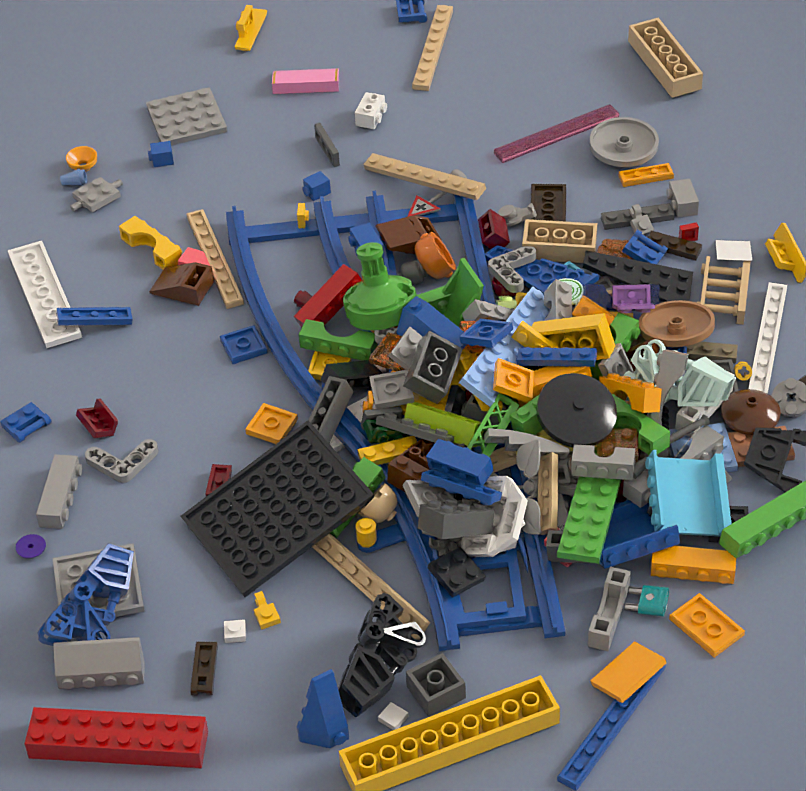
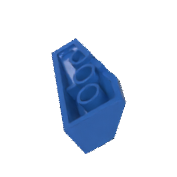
[297,669,349,748]

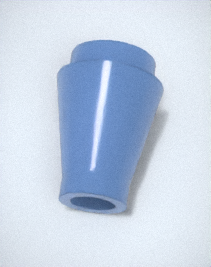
[60,169,87,186]

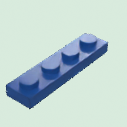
[56,307,133,326]
[516,347,597,367]
[421,469,502,505]

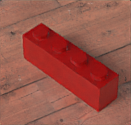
[294,264,362,327]

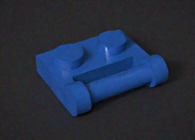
[396,0,427,23]
[622,229,668,264]
[0,402,52,443]

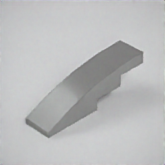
[484,428,569,459]

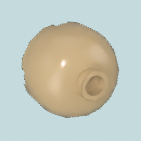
[358,483,397,523]

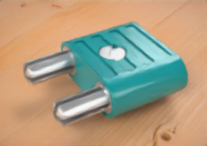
[624,585,669,617]

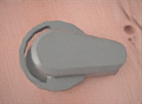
[498,203,537,226]

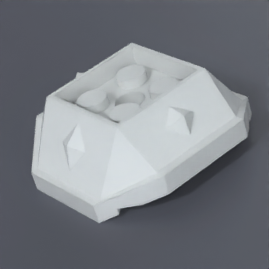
[456,476,528,557]

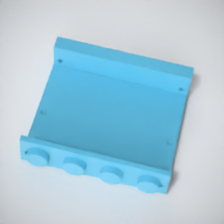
[645,450,731,537]

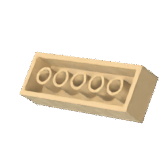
[628,17,703,98]

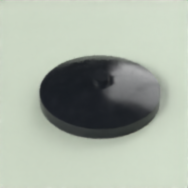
[536,373,617,448]

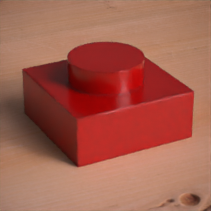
[679,222,699,241]

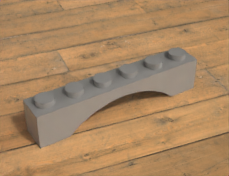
[639,349,689,461]
[623,425,724,508]

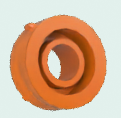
[415,232,456,279]

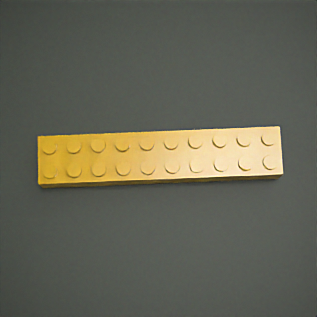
[339,675,560,791]

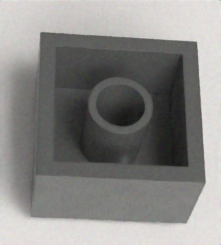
[406,653,466,717]

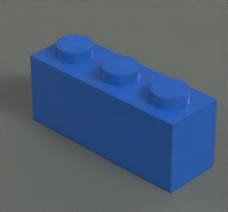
[426,439,494,486]

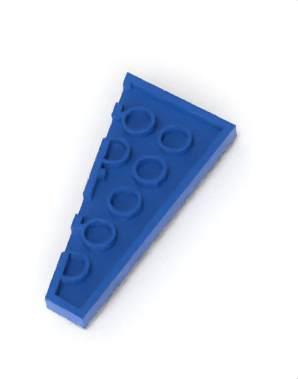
[485,245,599,295]

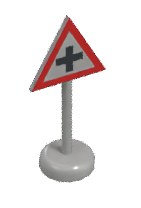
[407,169,468,217]

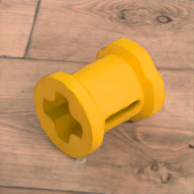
[734,361,752,381]

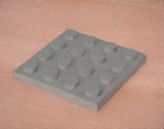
[146,87,227,145]
[53,543,144,622]

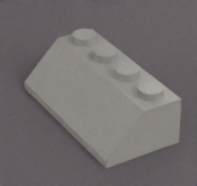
[53,637,145,689]

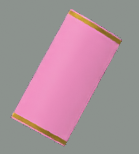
[272,68,339,94]

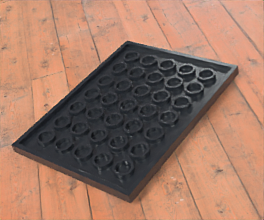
[181,421,375,597]

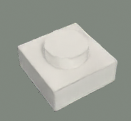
[224,620,246,643]

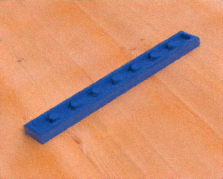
[557,664,666,791]

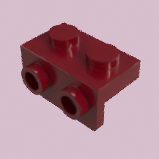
[76,398,118,438]

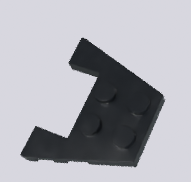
[744,428,806,493]

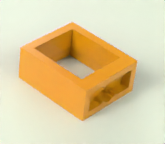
[572,295,614,326]

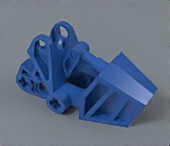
[37,543,134,646]

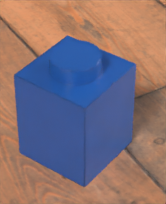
[148,141,174,167]
[302,171,331,201]

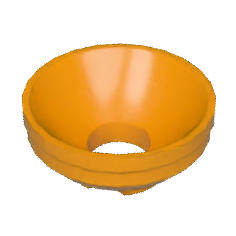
[66,146,97,172]

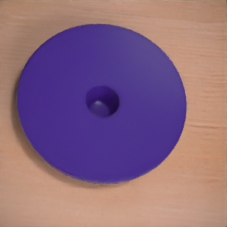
[15,534,46,558]

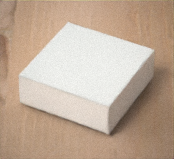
[378,702,409,730]

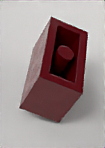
[478,209,510,249]

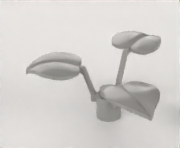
[490,440,542,534]

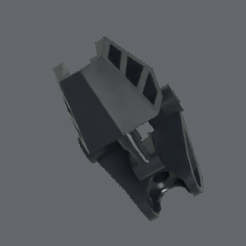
[338,593,426,718]

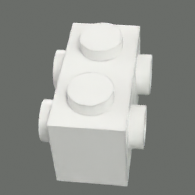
[355,92,387,129]

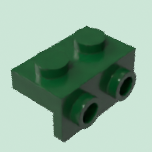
[362,419,409,444]

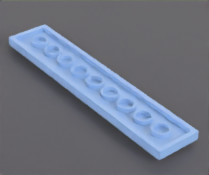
[459,286,551,407]

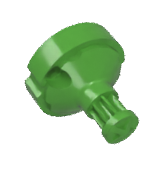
[343,242,417,330]

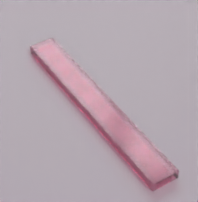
[494,104,619,163]

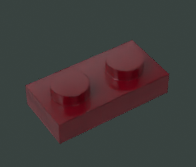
[205,464,232,496]

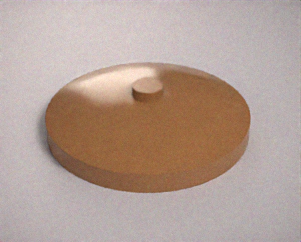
[639,300,715,347]

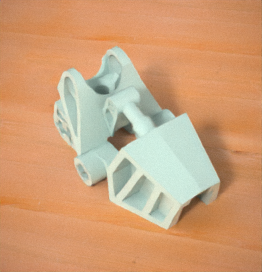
[624,339,736,406]

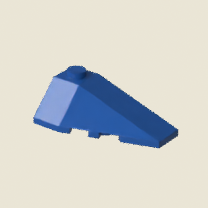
[396,296,467,349]

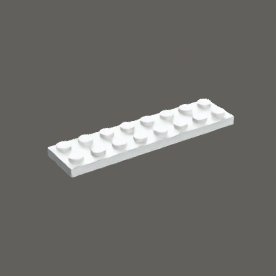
[8,241,82,348]

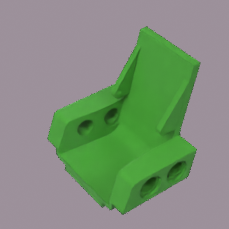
[417,258,484,330]

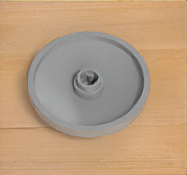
[590,117,659,167]

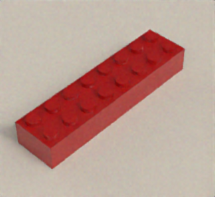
[24,707,208,768]

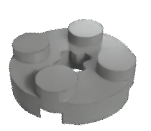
[771,378,806,418]

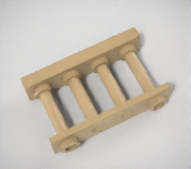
[697,256,751,325]

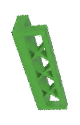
[467,393,519,457]

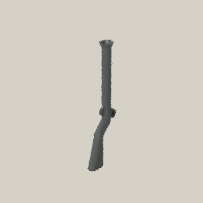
[633,415,710,479]

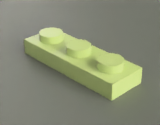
[495,296,517,309]

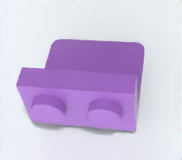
[612,284,655,313]

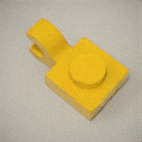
[254,591,281,630]

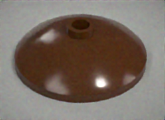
[721,389,781,435]

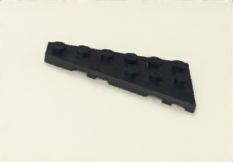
[582,251,693,302]

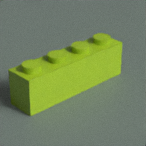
[404,402,483,450]

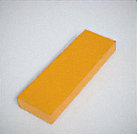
[618,163,674,187]

